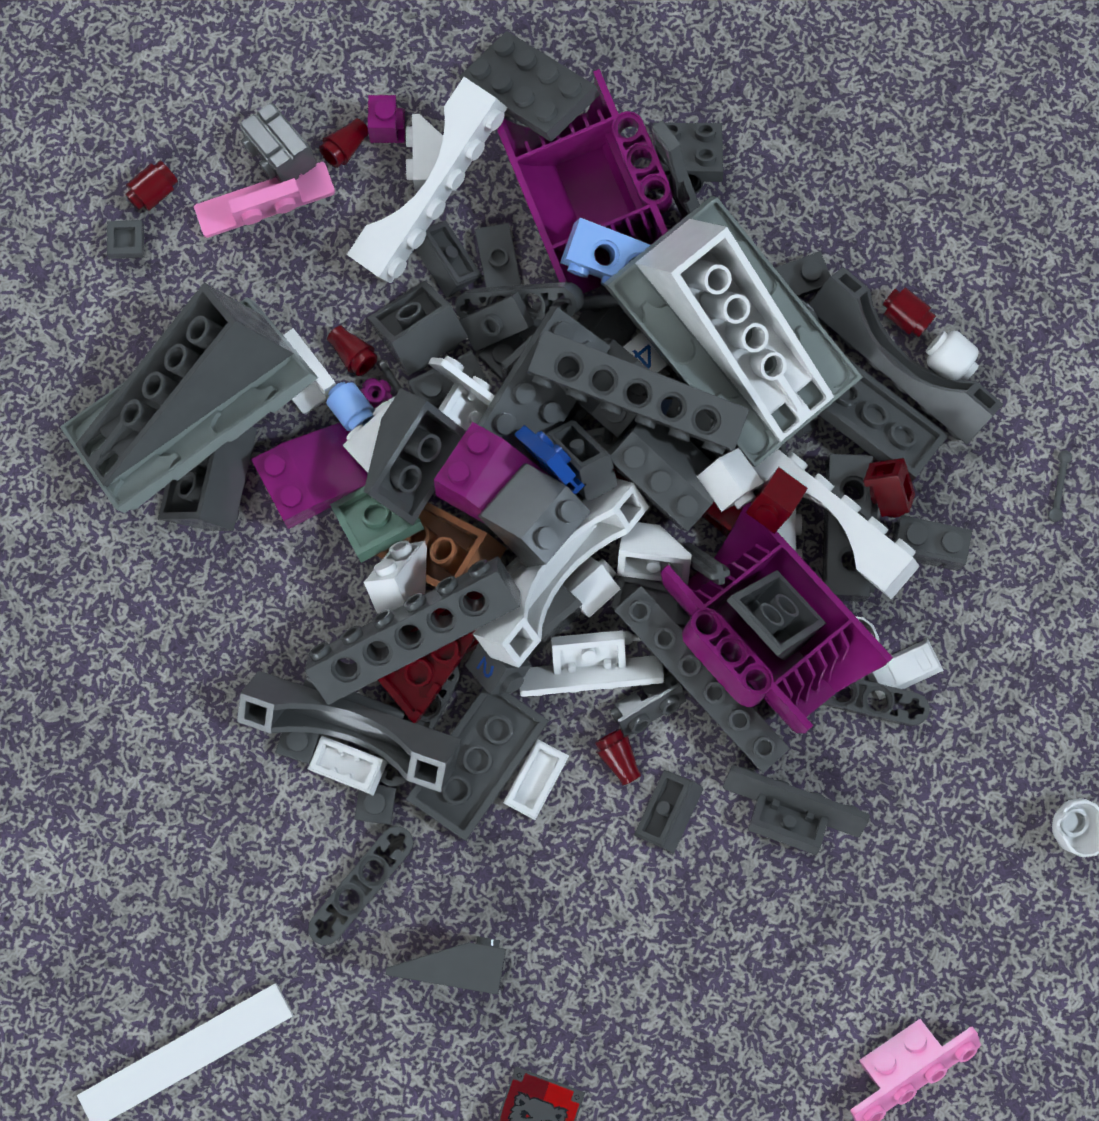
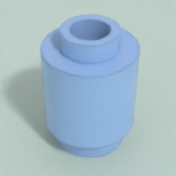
[326,382,375,431]

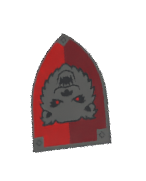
[498,1067,585,1121]

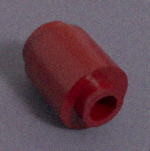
[125,160,178,211]
[882,287,936,338]

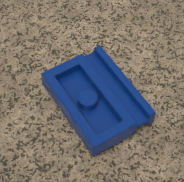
[514,425,585,495]

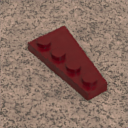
[378,591,483,724]

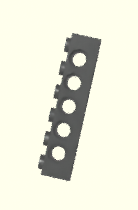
[527,329,750,455]
[305,556,520,705]
[614,586,790,773]

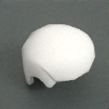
[1052,798,1099,858]

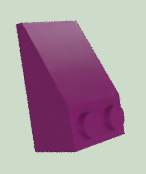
[251,422,368,529]
[434,422,553,524]

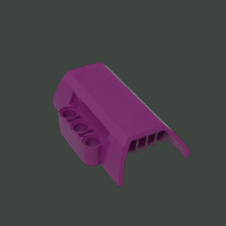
[497,69,673,300]
[661,502,893,734]

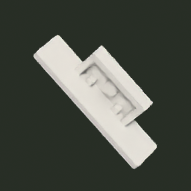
[428,356,495,431]
[519,630,664,697]

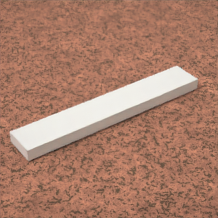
[77,983,294,1121]

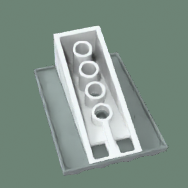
[603,196,863,467]

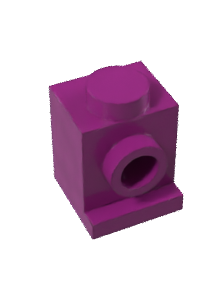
[368,95,405,143]

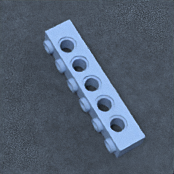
[560,218,650,285]

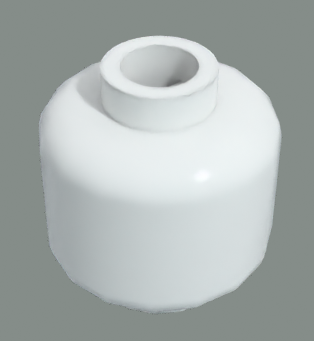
[925,331,979,380]

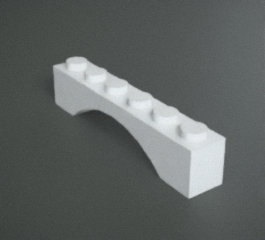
[347,77,508,283]
[734,446,920,599]
[473,478,649,668]

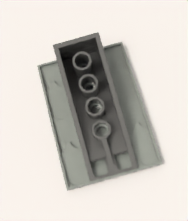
[60,282,318,513]

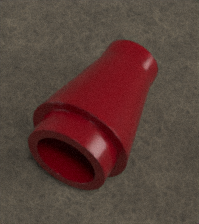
[319,118,369,168]
[327,325,378,376]
[595,729,641,786]

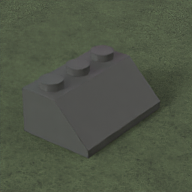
[607,421,714,531]
[158,427,257,531]

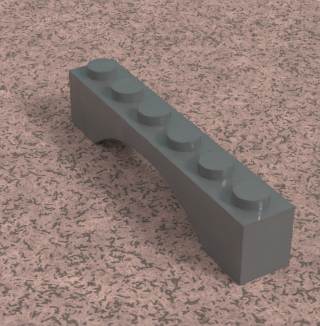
[809,267,1003,445]
[237,671,461,792]

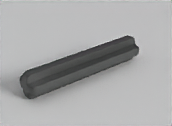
[683,542,730,585]

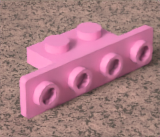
[194,162,335,238]
[850,1019,981,1121]

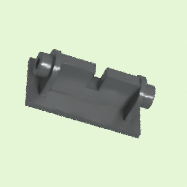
[610,674,686,736]

